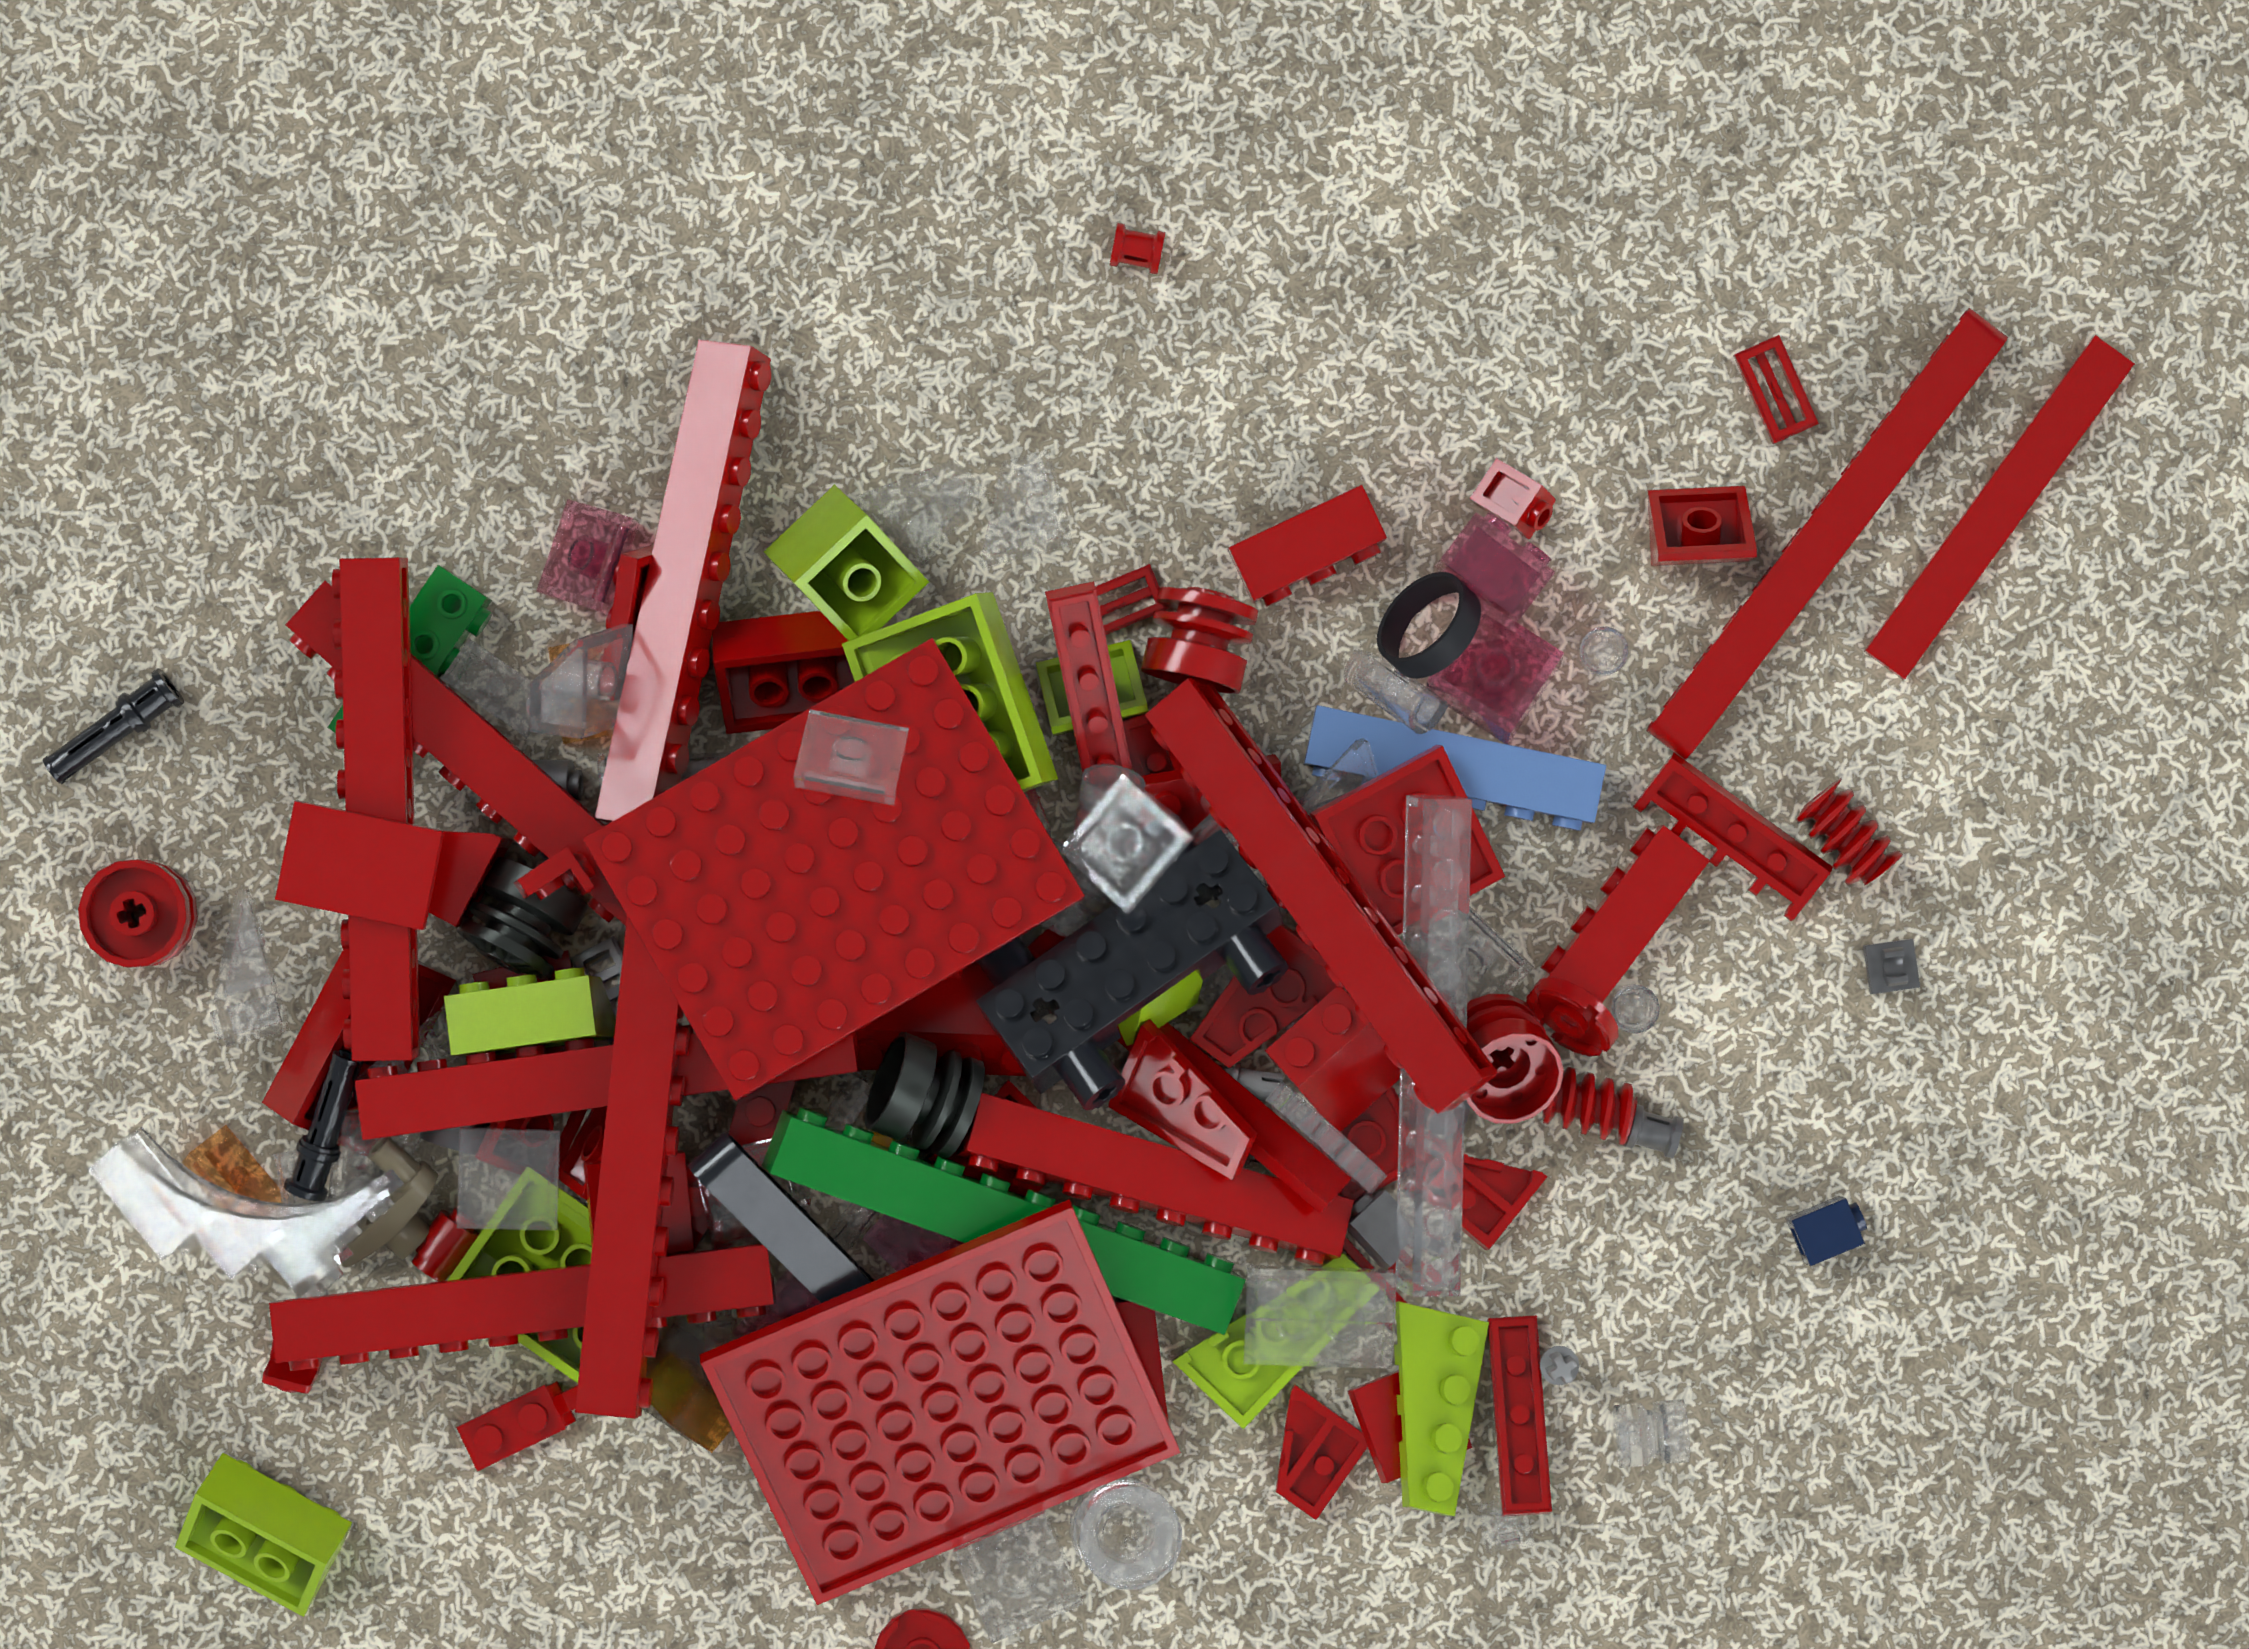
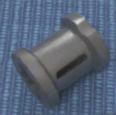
[1624,1104,1684,1159]

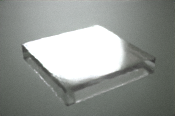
[457,1127,561,1230]

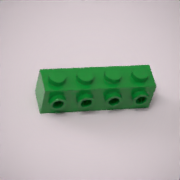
[327,565,493,733]

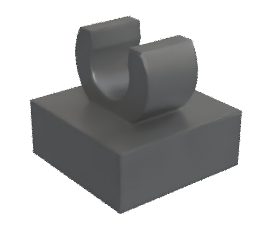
[1863,939,1920,994]

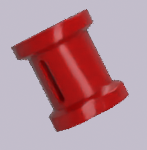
[1109,223,1166,274]

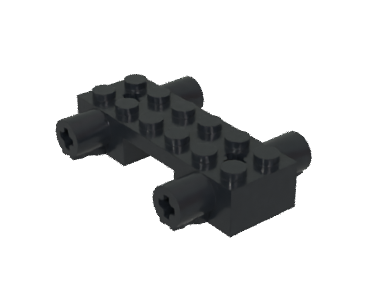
[976,812,1289,1111]

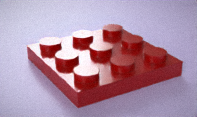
[1309,745,1506,936]

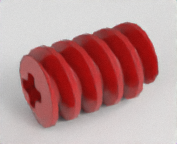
[1796,777,1903,886]
[1542,1067,1638,1146]

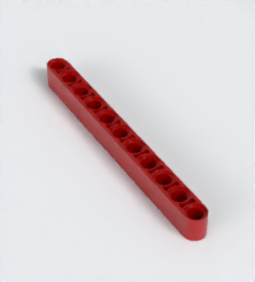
[1646,308,2008,760]

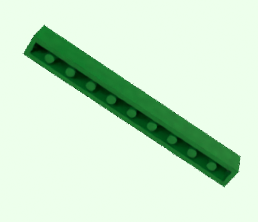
[761,1107,1246,1335]

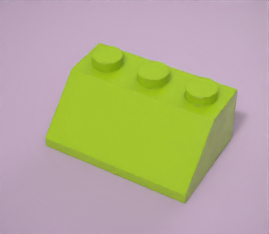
[444,968,616,1057]
[175,1453,352,1617]

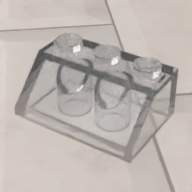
[1243,1265,1397,1369]

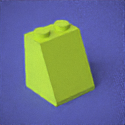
[764,484,929,641]

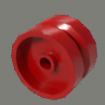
[78,859,198,968]

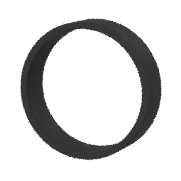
[1377,572,1481,679]

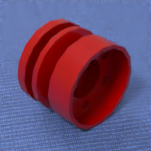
[1141,587,1259,694]
[1454,994,1564,1124]

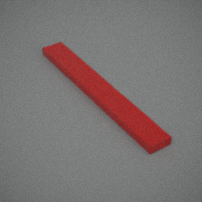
[1864,335,2135,680]
[1028,924,1352,1214]

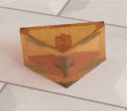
[648,1351,732,1453]

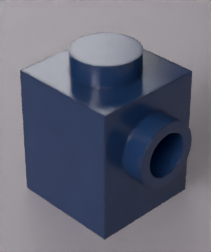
[1785,1195,1867,1266]

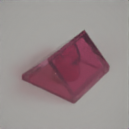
[536,499,640,615]

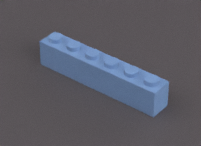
[1304,705,1606,831]

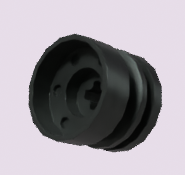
[457,857,589,981]
[864,1032,985,1158]

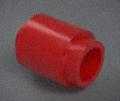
[411,1207,479,1282]

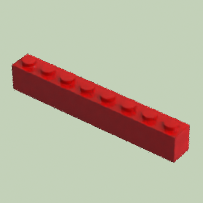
[956,1093,1354,1266]

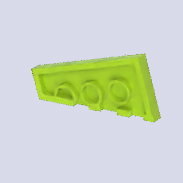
[1172,1252,1379,1429]
[1392,1302,1489,1517]

